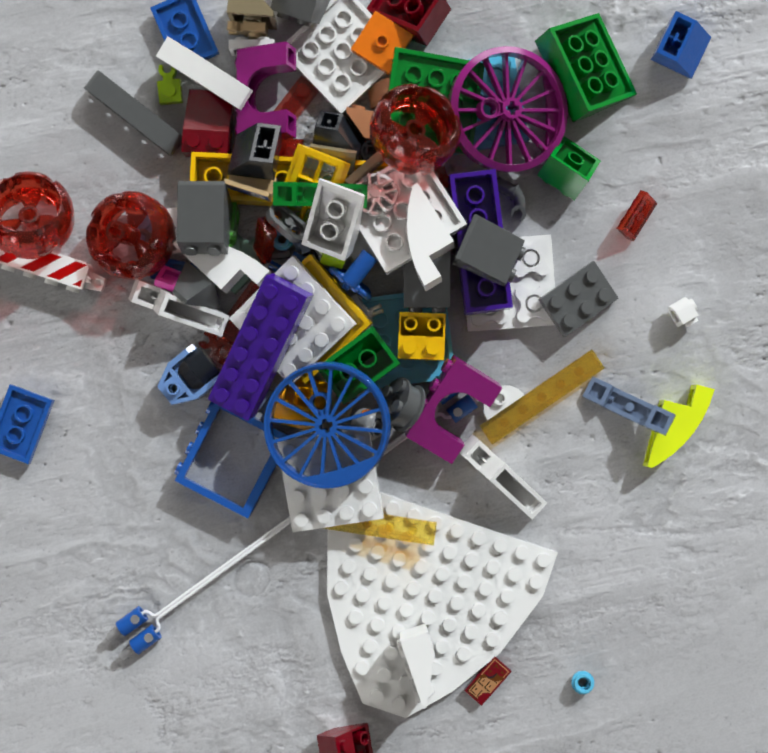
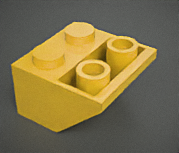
[397,312,446,361]

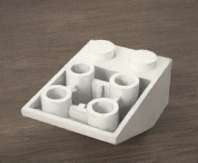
[397,623,435,709]

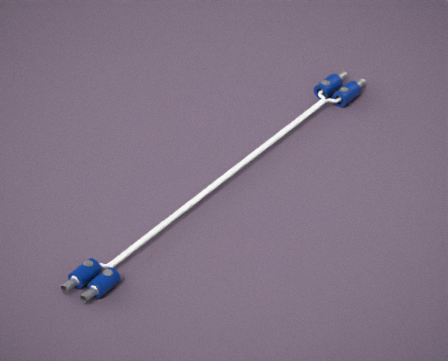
[106,392,478,660]

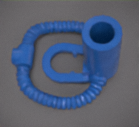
[329,249,378,301]

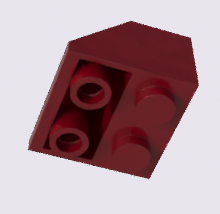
[317,723,373,753]

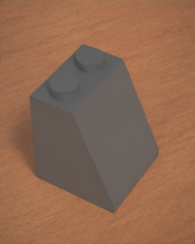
[270,0,330,27]
[177,181,233,256]
[452,214,526,287]
[404,251,450,313]

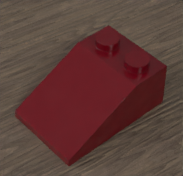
[366,0,451,46]
[181,89,234,157]

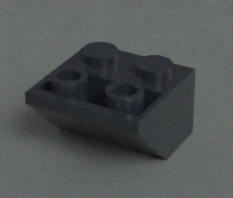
[313,110,363,160]
[228,123,282,180]

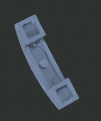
[583,376,676,436]

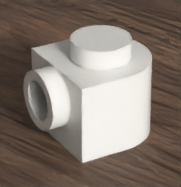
[668,297,699,328]

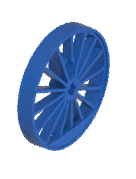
[264,362,391,488]

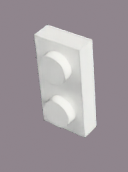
[229,36,275,56]

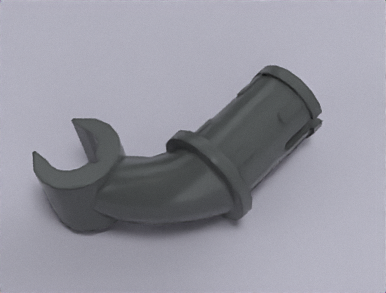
[497,176,526,221]

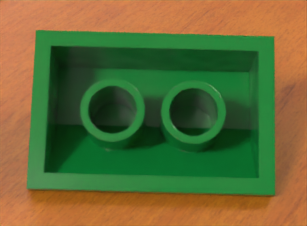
[318,326,400,405]

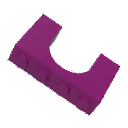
[235,41,296,140]
[404,355,503,464]

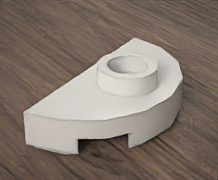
[483,385,524,420]

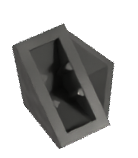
[172,260,220,308]

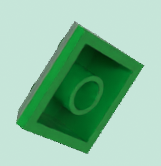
[537,136,601,201]

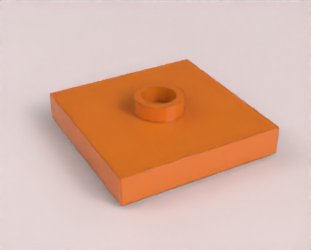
[351,11,414,75]

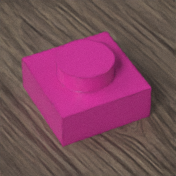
[154,265,181,292]

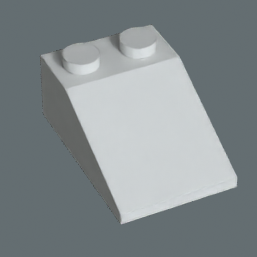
[301,178,365,261]

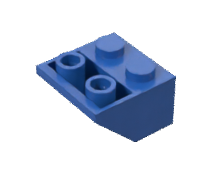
[650,11,711,79]

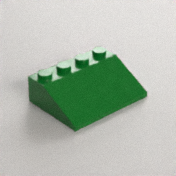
[535,13,637,123]

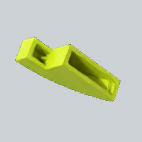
[643,385,715,468]

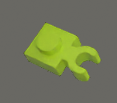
[157,65,183,106]

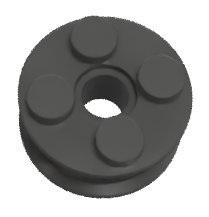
[376,377,426,432]

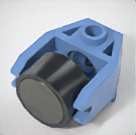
[157,344,220,405]

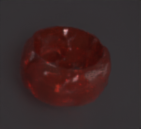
[369,83,461,175]
[0,171,75,259]
[86,191,176,280]

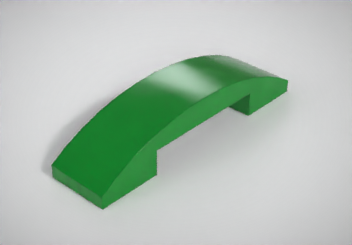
[273,182,368,208]

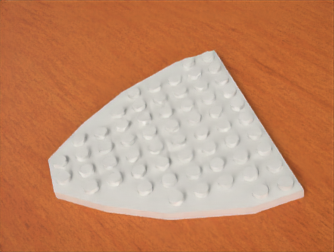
[327,492,558,718]

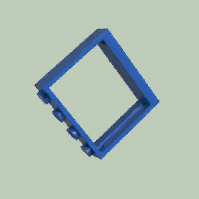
[174,402,289,518]

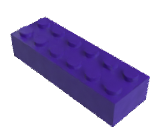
[448,169,513,315]
[208,273,314,421]

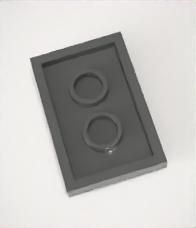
[538,261,619,337]

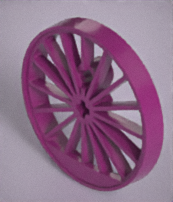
[447,46,568,173]

